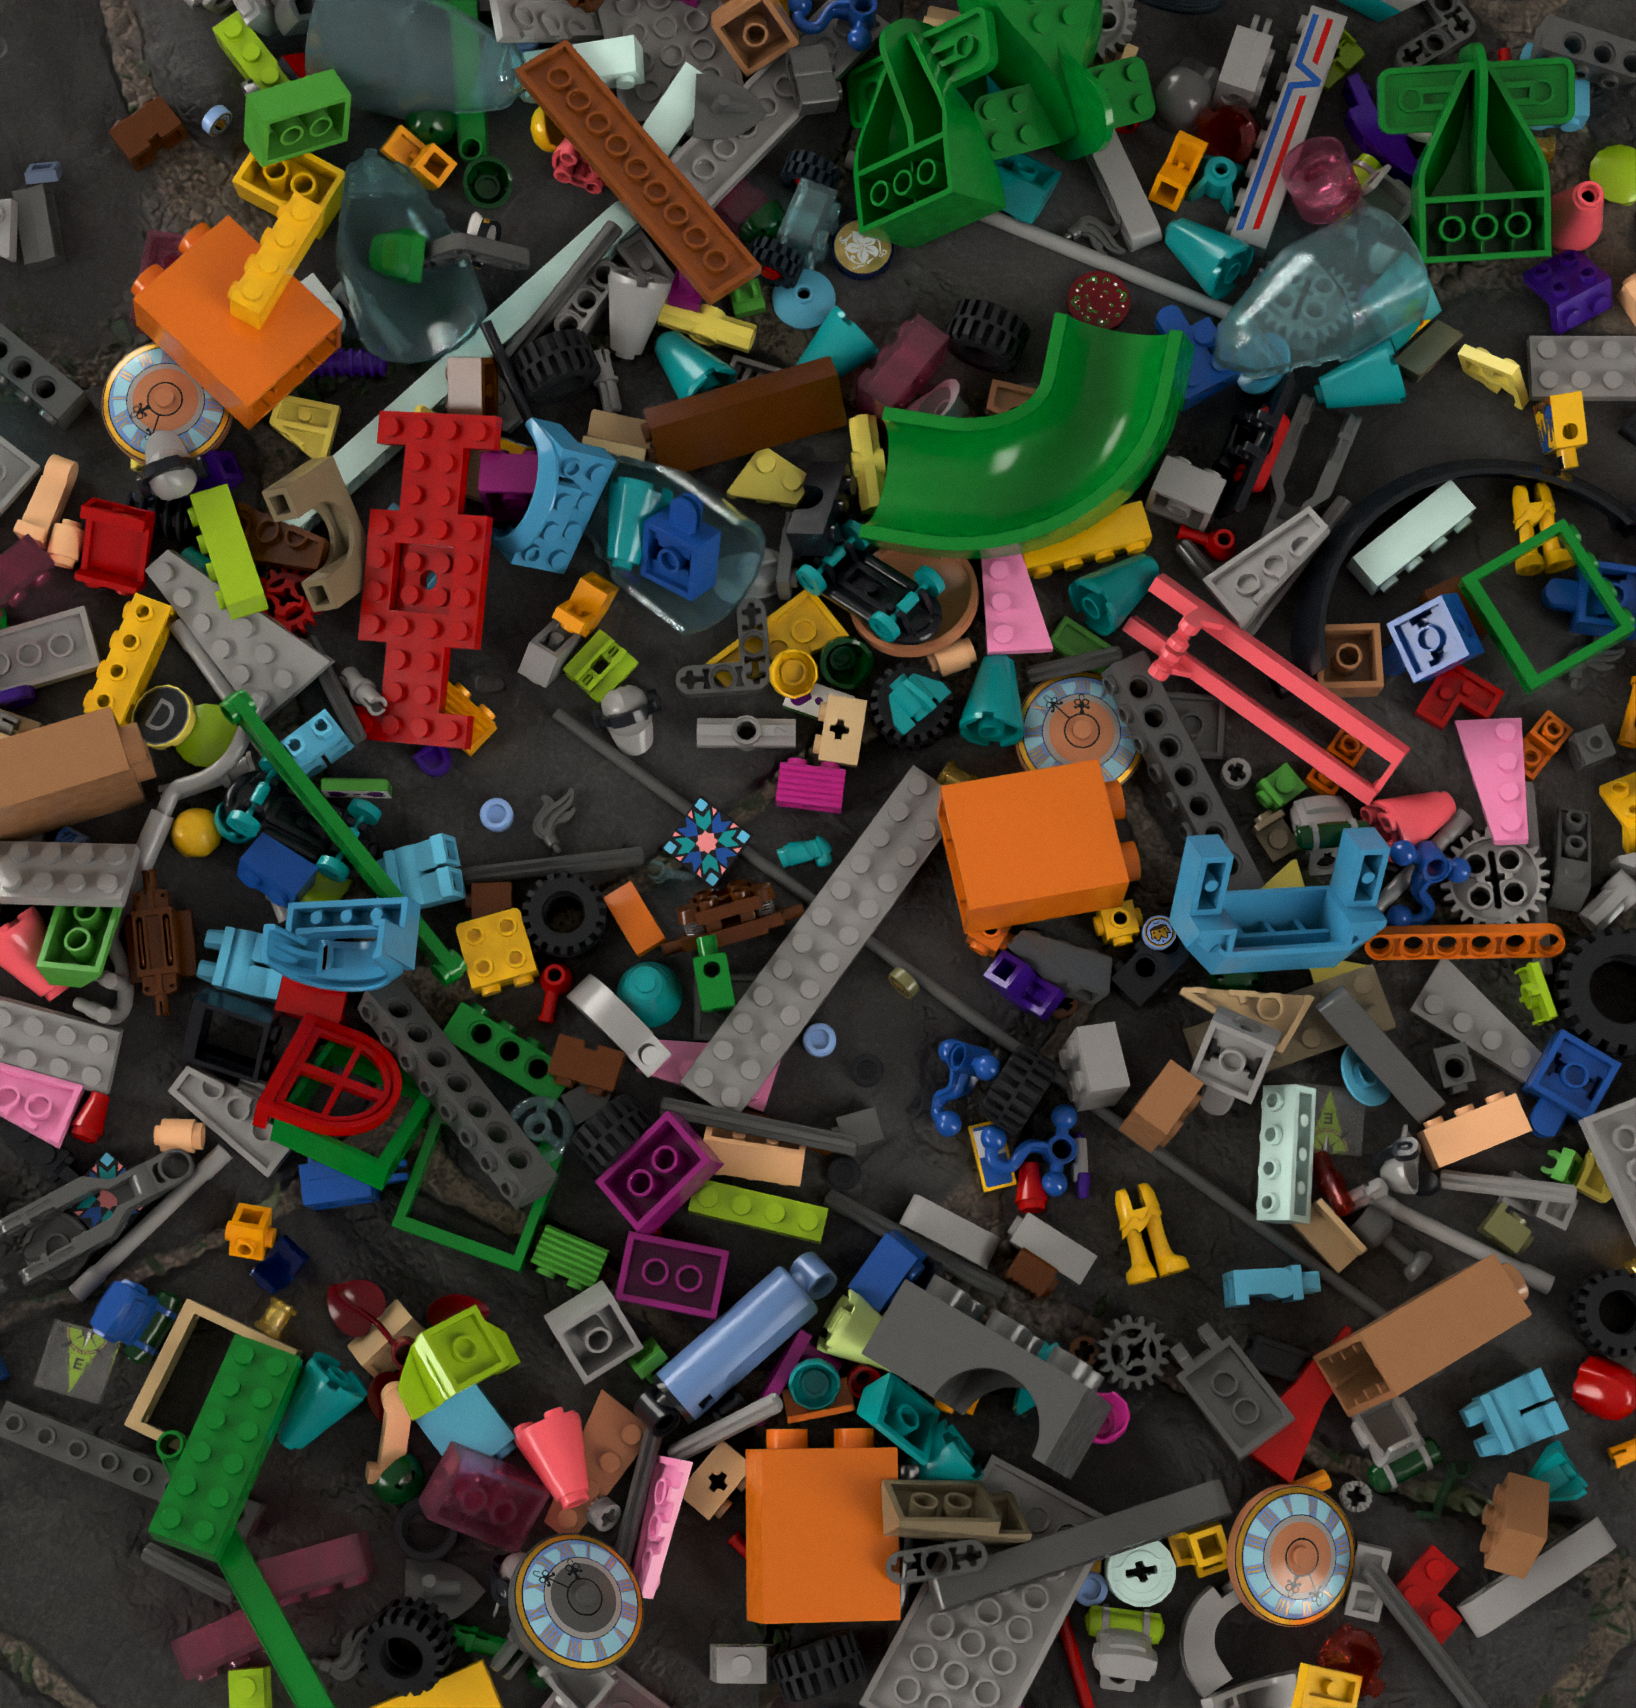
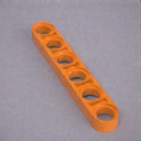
[1364,923,1566,960]

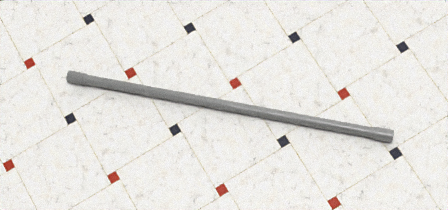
[843,149,1319,357]

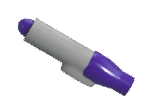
[1071,1132,1090,1199]

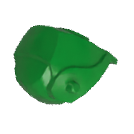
[369,227,426,286]

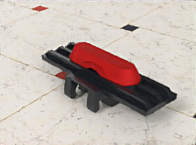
[1212,372,1296,519]

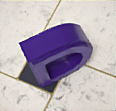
[0,685,37,711]
[411,745,452,777]

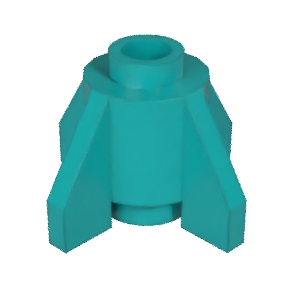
[1187,154,1246,214]
[888,673,952,736]
[1527,1440,1589,1501]

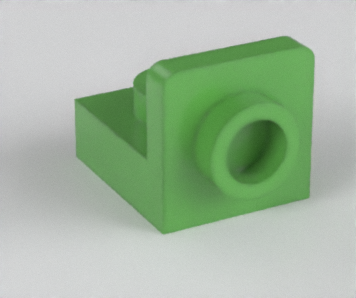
[1254,762,1307,813]

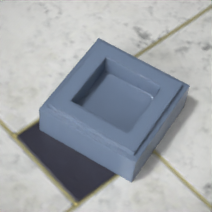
[24,161,63,185]

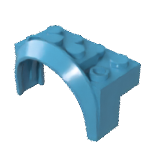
[491,417,616,574]
[260,897,421,992]

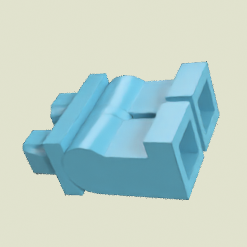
[280,709,355,780]
[376,833,466,910]
[196,926,282,1003]
[1222,1265,1321,1308]
[1459,1367,1569,1457]

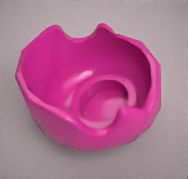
[1092,1391,1130,1444]

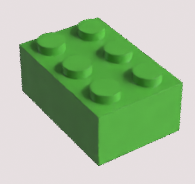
[244,69,352,167]

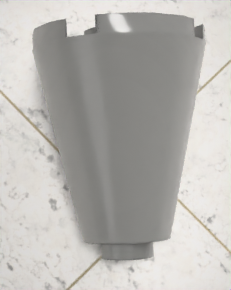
[608,267,672,360]

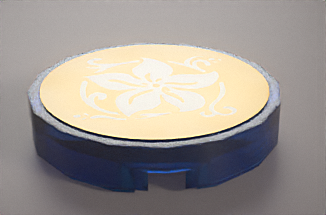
[831,217,894,281]

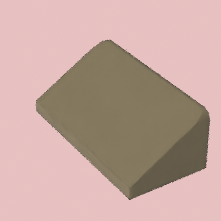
[1395,319,1464,384]

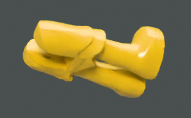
[1512,482,1576,576]
[1115,1183,1190,1286]

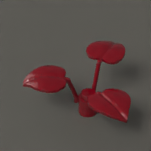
[327,1279,490,1423]

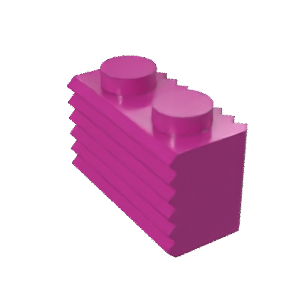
[776,758,846,814]

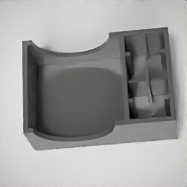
[861,1274,1113,1480]

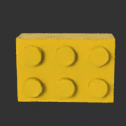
[232,151,352,240]

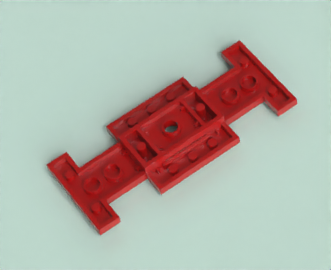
[352,410,503,750]

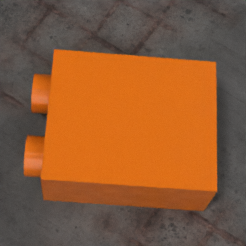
[131,215,342,430]
[937,759,1141,934]
[745,1428,901,1624]

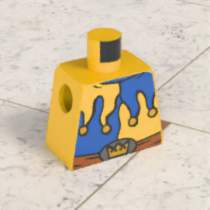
[1533,391,1588,471]

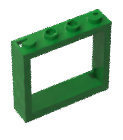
[1457,518,1635,696]
[269,1041,436,1191]
[391,1110,565,1274]

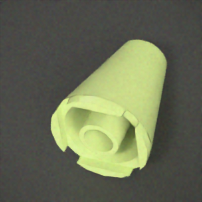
[817,1289,893,1373]

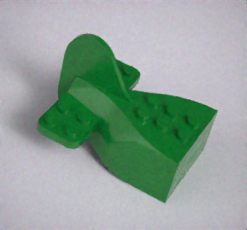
[957,0,1156,161]
[847,7,1006,249]
[1377,42,1575,264]

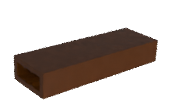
[640,356,848,479]

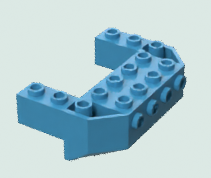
[1169,827,1391,975]

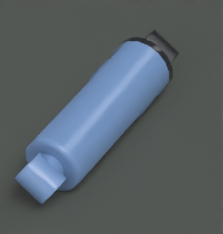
[634,1252,837,1437]

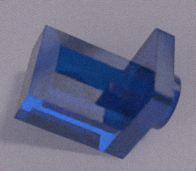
[249,1235,310,1295]

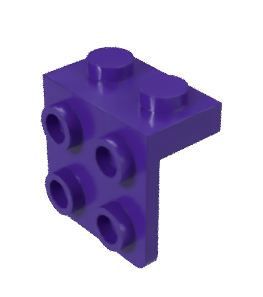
[1522,250,1613,335]

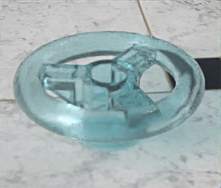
[510,1096,573,1162]

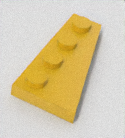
[706,589,850,688]

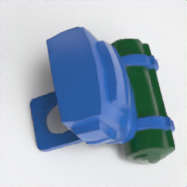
[89,1279,184,1366]

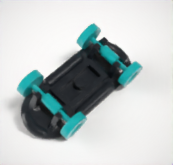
[796,519,945,645]
[224,755,382,883]

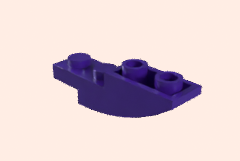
[1341,73,1418,189]

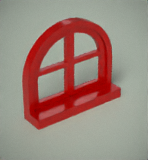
[252,1012,402,1136]

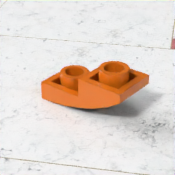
[1523,709,1574,782]
[1303,728,1368,795]
[603,881,667,958]

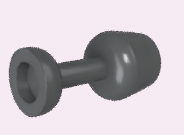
[1348,1204,1433,1282]

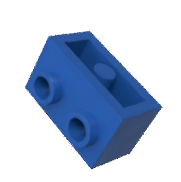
[236,832,319,909]
[848,1230,928,1312]

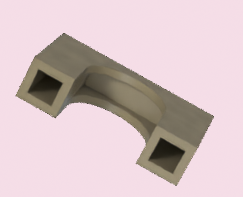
[262,455,368,612]

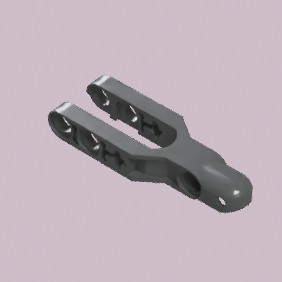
[1259,393,1363,540]
[0,1149,195,1286]

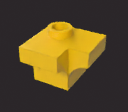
[1166,1521,1228,1578]

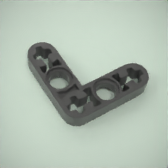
[1394,0,1476,68]
[423,233,530,271]
[675,598,770,698]

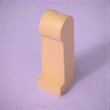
[13,454,79,550]
[365,1381,411,1484]

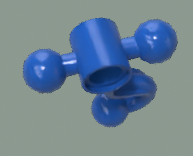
[787,0,878,52]
[1385,840,1471,926]
[931,1038,1001,1137]
[980,1104,1078,1197]

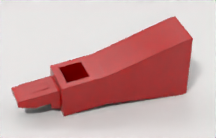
[1248,1325,1352,1483]

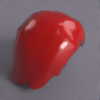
[1572,1355,1636,1421]

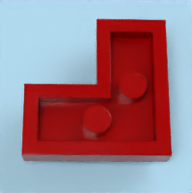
[1413,665,1505,731]
[1395,1544,1463,1645]

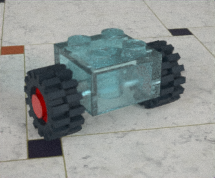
[748,149,842,289]

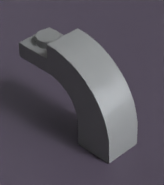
[566,974,672,1078]
[1179,1580,1241,1698]
[1201,1668,1299,1708]

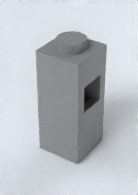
[1007,1212,1098,1287]

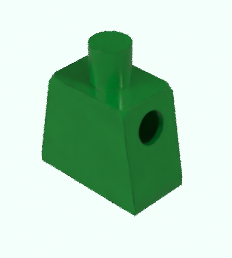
[692,935,736,1014]

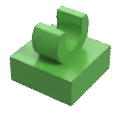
[729,278,766,319]
[1540,1147,1583,1185]
[626,1336,668,1384]

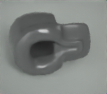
[1153,57,1220,135]

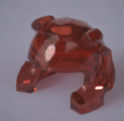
[1195,104,1261,164]
[1316,1623,1386,1699]

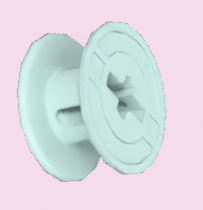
[1104,1541,1176,1607]

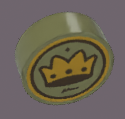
[887,967,920,1000]

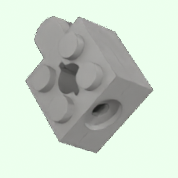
[1210,14,1276,120]
[1190,1005,1282,1115]

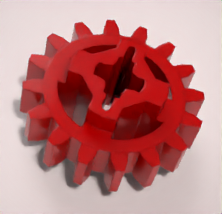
[259,568,323,634]

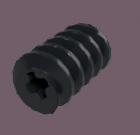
[125,491,195,543]

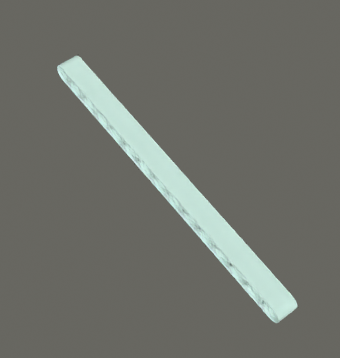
[282,201,643,532]

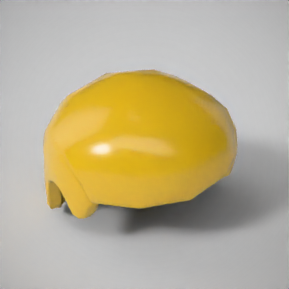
[530,106,565,152]
[769,649,818,699]
[170,808,222,858]

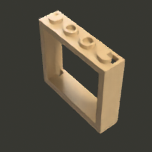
[124,1298,303,1451]

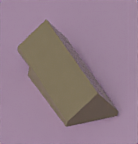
[881,1479,1032,1548]

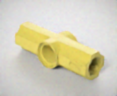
[657,297,757,354]
[848,414,886,516]

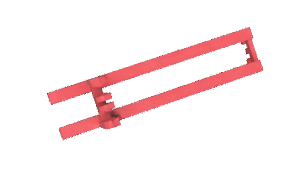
[1122,573,1411,806]

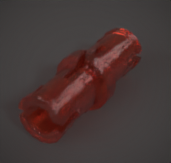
[1313,1151,1356,1216]

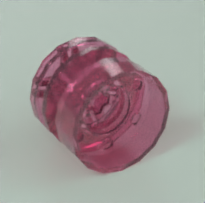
[1280,136,1362,224]

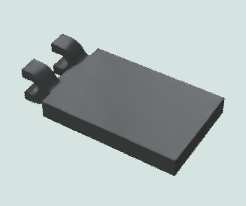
[1169,1322,1295,1461]

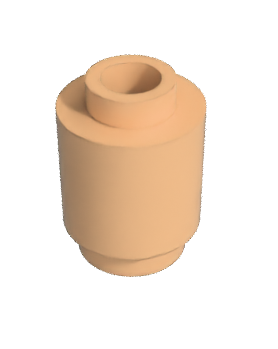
[46,519,85,569]
[926,637,977,677]
[154,1118,206,1153]

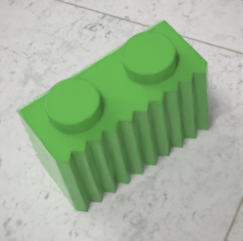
[530,1224,611,1292]

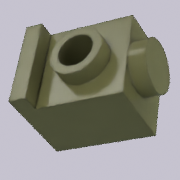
[1476,1201,1534,1255]

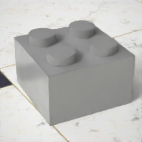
[1144,455,1227,532]
[1059,1021,1131,1112]
[543,1280,643,1385]

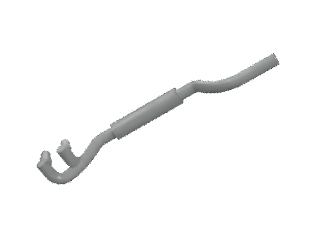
[73,693,269,1025]

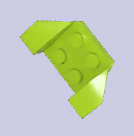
[397,1304,521,1421]

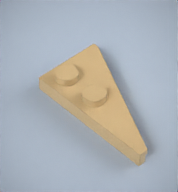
[1179,987,1315,1055]

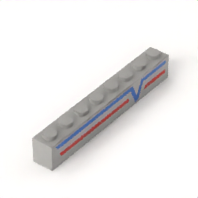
[1224,5,1348,259]

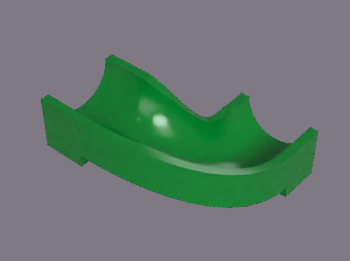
[858,312,1195,559]

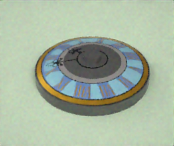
[508,1533,644,1676]

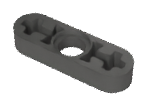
[885,1539,987,1585]

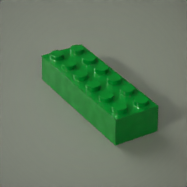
[148,1334,304,1564]

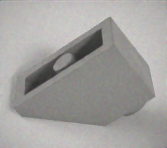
[518,619,583,688]

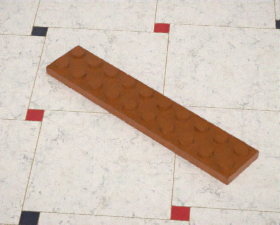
[515,39,762,306]

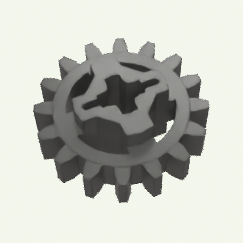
[1094,1315,1169,1390]

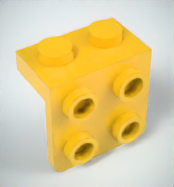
[1599,772,1636,854]
[456,908,540,997]

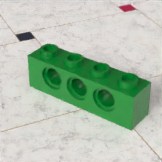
[443,1002,570,1110]

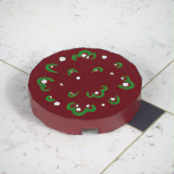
[1066,271,1131,330]

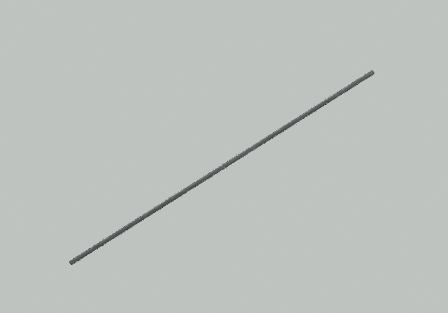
[552,708,1389,1319]

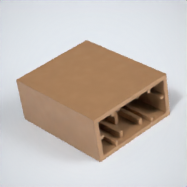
[0,706,157,841]
[1313,1253,1532,1418]

